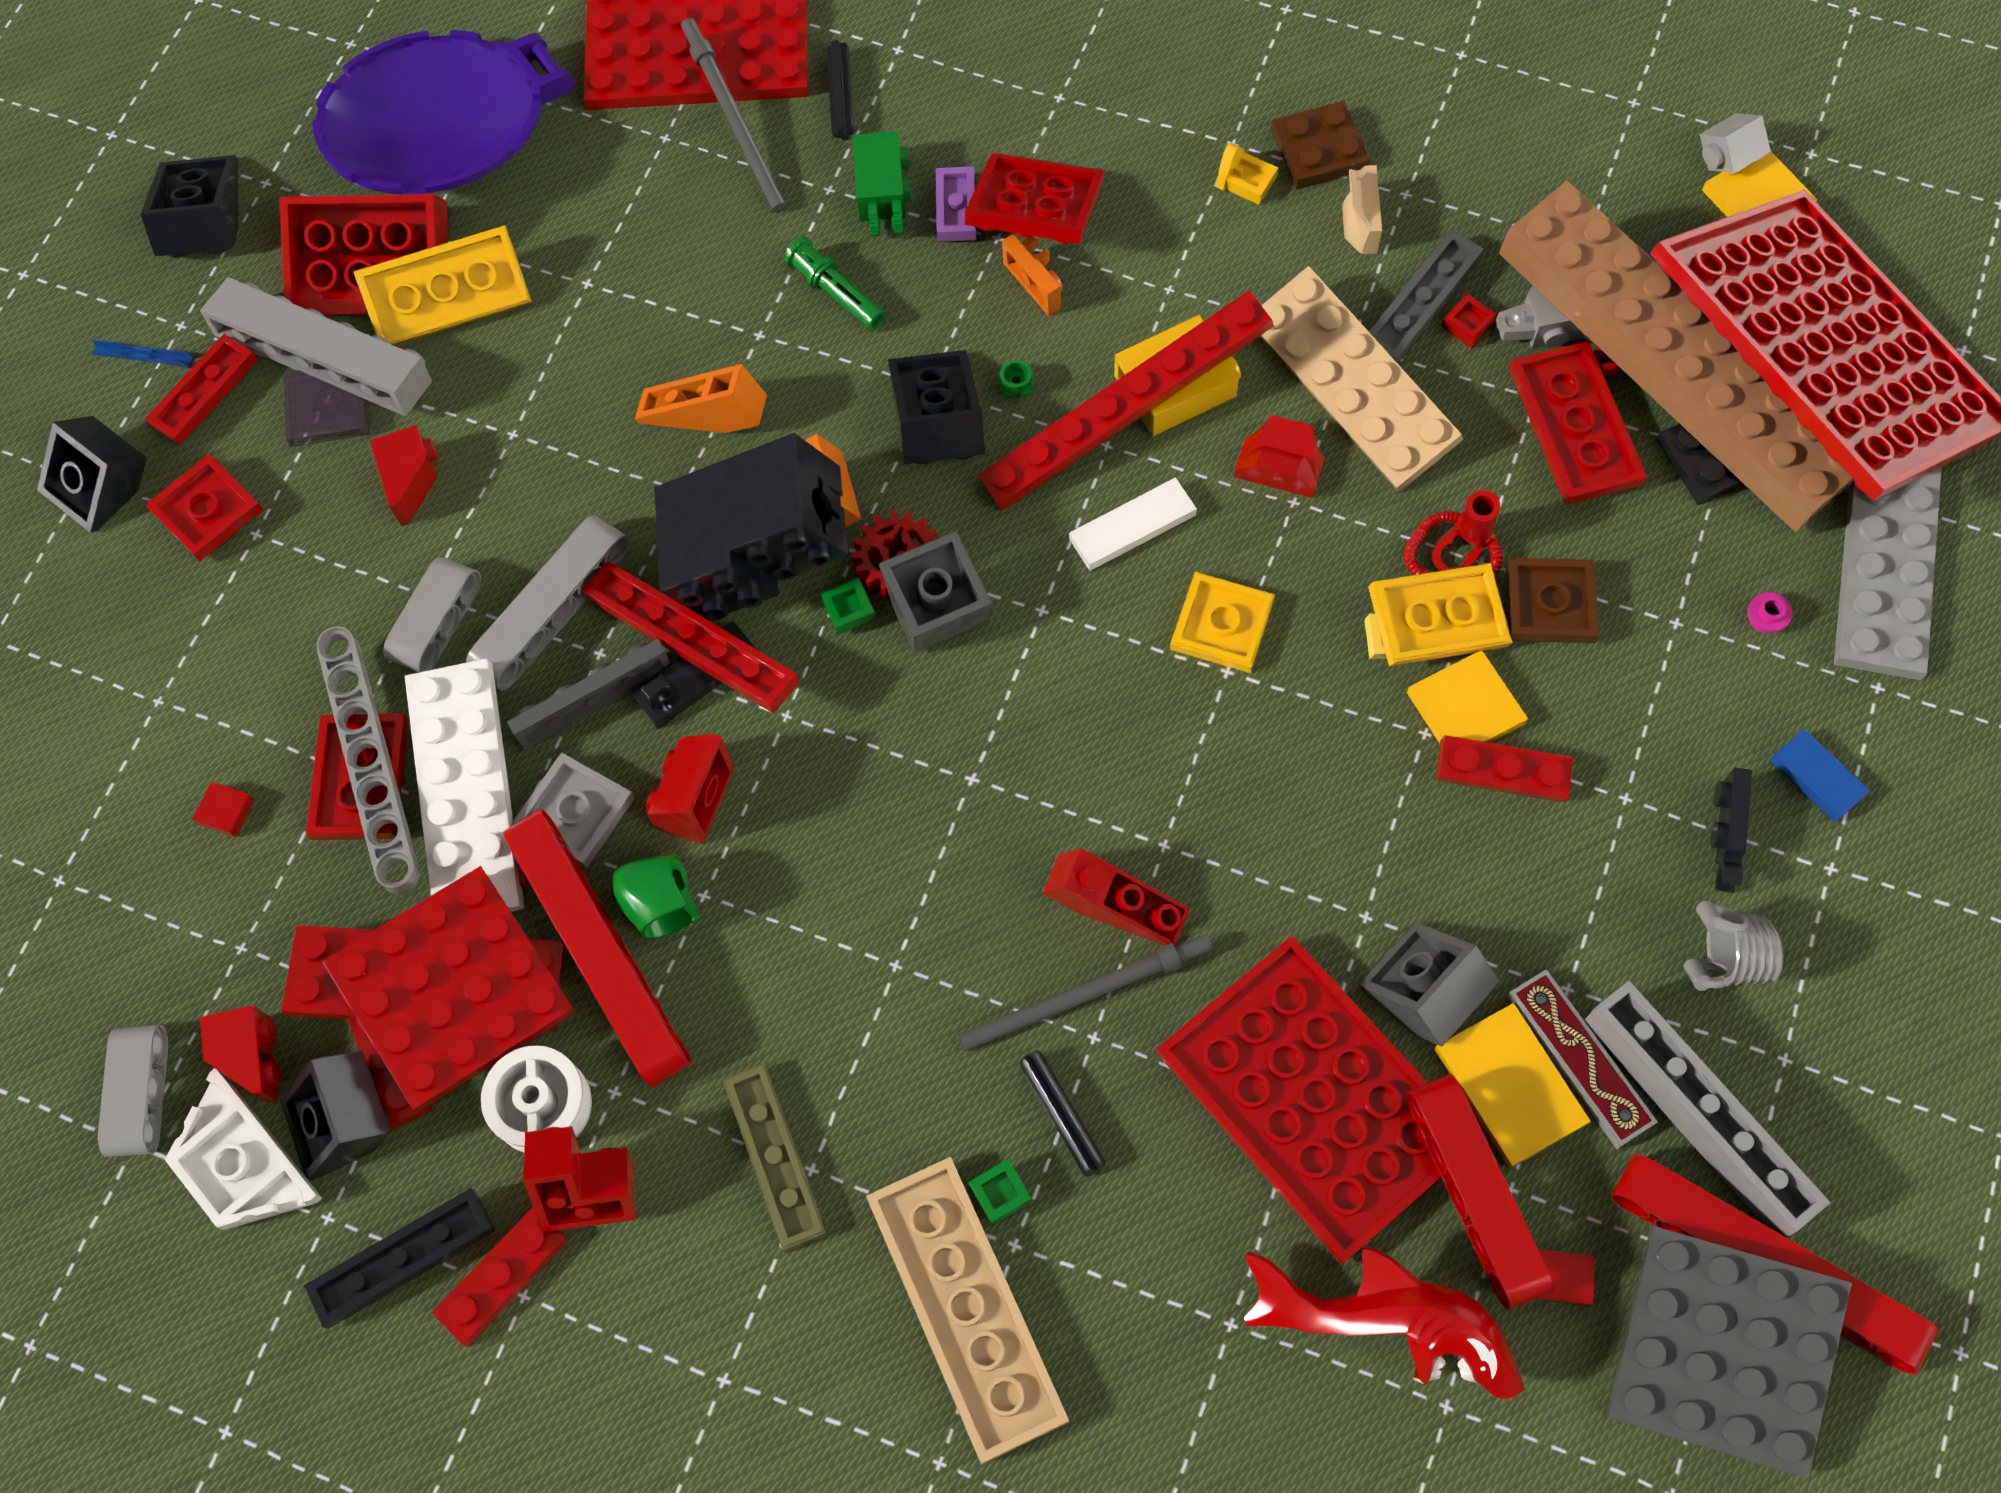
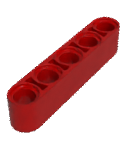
[1406,1074,1553,1311]

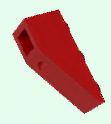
[1042,848,1190,947]

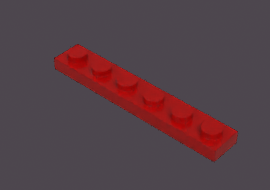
[582,561,800,713]

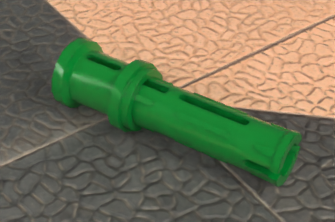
[784,236,887,332]

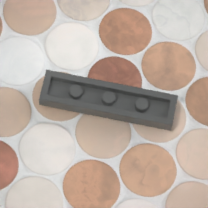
[1369,230,1484,363]
[507,639,671,751]

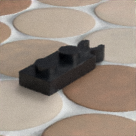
[1710,767,1752,893]

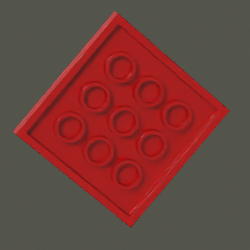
[322,866,575,1113]

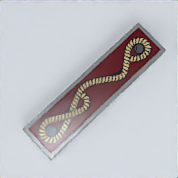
[1507,969,1658,1149]

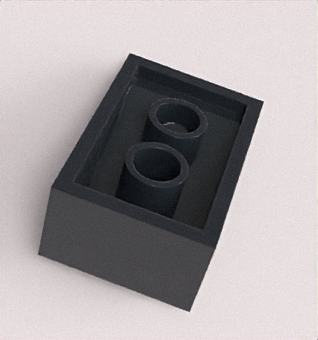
[140,155,238,258]
[888,350,985,464]

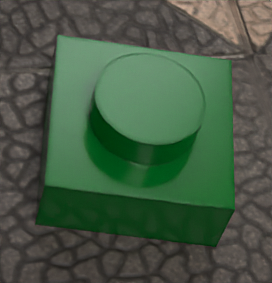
[821,578,876,635]
[968,1159,1032,1225]

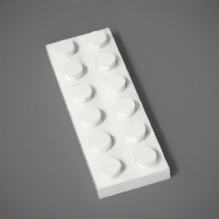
[405,658,525,911]

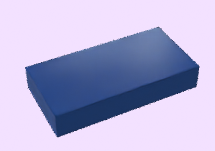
[1769,729,1870,822]

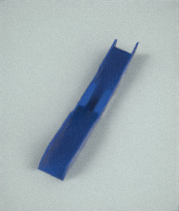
[91,340,193,368]

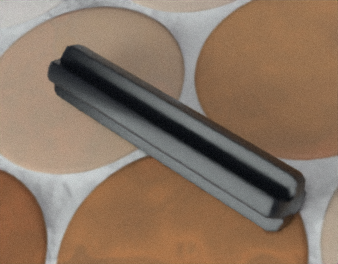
[827,40,854,140]
[1020,1050,1105,1177]

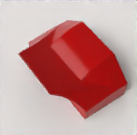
[1234,415,1325,498]

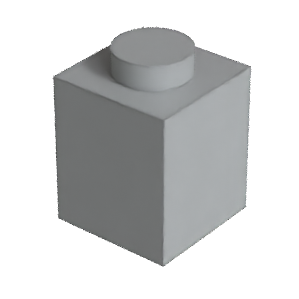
[1699,113,1771,174]

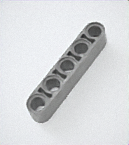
[466,515,630,691]

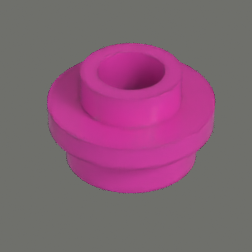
[1748,592,1793,634]

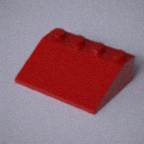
[279,194,449,315]

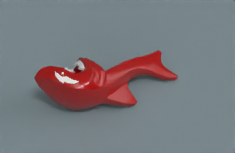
[1244,1247,1525,1399]

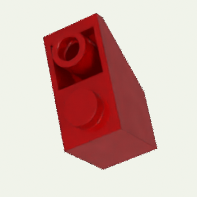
[200,1005,281,1103]

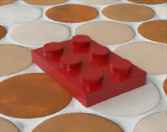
[306,713,409,840]

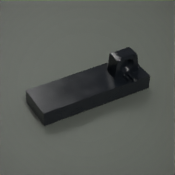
[631,621,756,729]

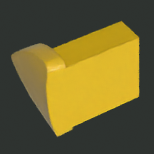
[1216,143,1278,205]

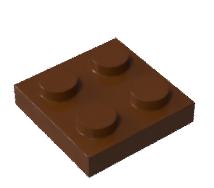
[1271,101,1371,189]
[1506,558,1599,643]

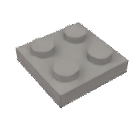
[512,752,635,868]

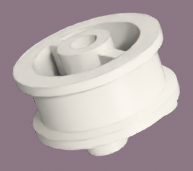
[481,1046,592,1153]

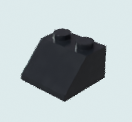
[37,416,147,533]
[280,1051,391,1181]

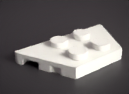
[165,1068,322,1230]

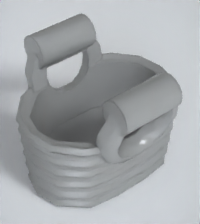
[1684,901,1784,991]

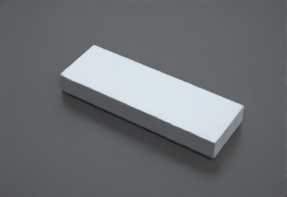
[1069,477,1197,571]

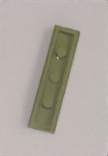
[723,1063,828,1253]

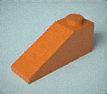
[635,364,767,433]

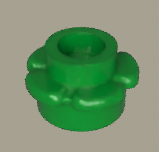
[997,360,1036,398]

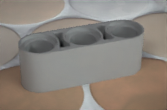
[383,556,481,673]
[98,1025,168,1157]

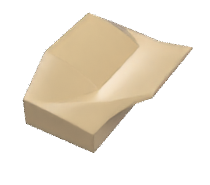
[1342,165,1382,254]

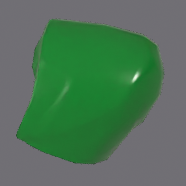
[611,853,700,939]

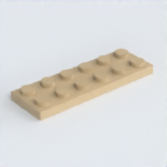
[1261,266,1464,492]
[866,1157,1069,1465]

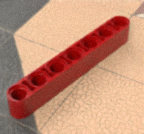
[503,808,692,1088]
[1611,1154,1939,1375]

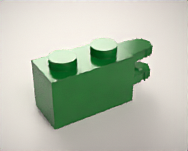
[852,131,912,237]

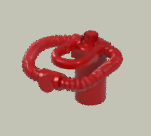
[1403,490,1504,578]

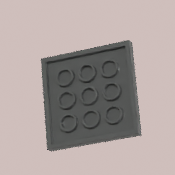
[1606,1225,1852,1479]

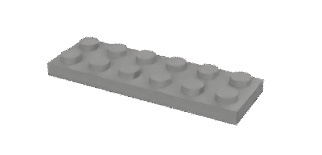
[1834,467,1942,681]

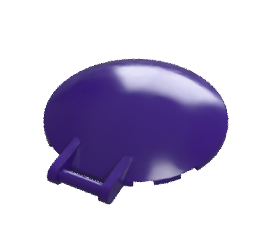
[312,30,575,194]

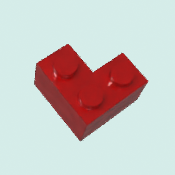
[523,1126,636,1232]

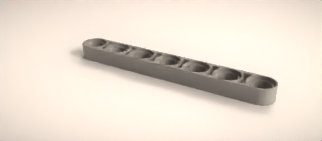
[316,626,420,894]

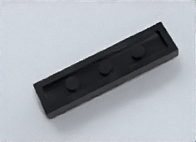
[303,1188,496,1329]

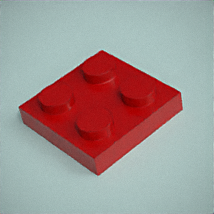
[145,454,263,562]

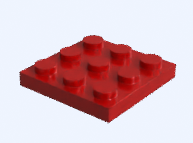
[964,152,1104,244]

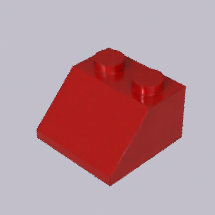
[646,734,735,844]

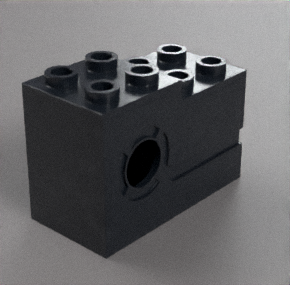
[654,433,848,620]

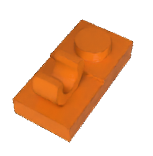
[1002,234,1063,316]

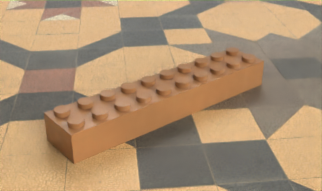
[1499,180,1854,533]

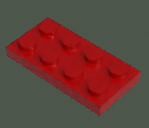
[1509,341,1647,505]

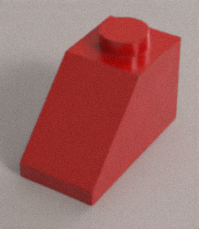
[370,425,439,526]

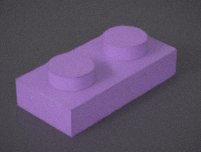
[936,166,976,242]

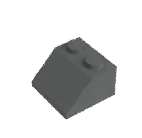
[879,531,992,653]
[1359,922,1500,1047]

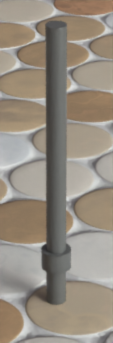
[681,18,787,212]
[958,934,1213,1052]

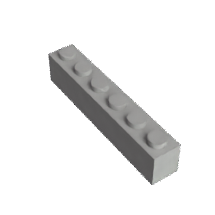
[200,277,432,416]
[1584,981,1831,1237]

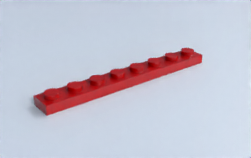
[978,290,1274,511]

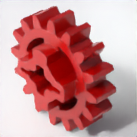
[851,510,938,598]

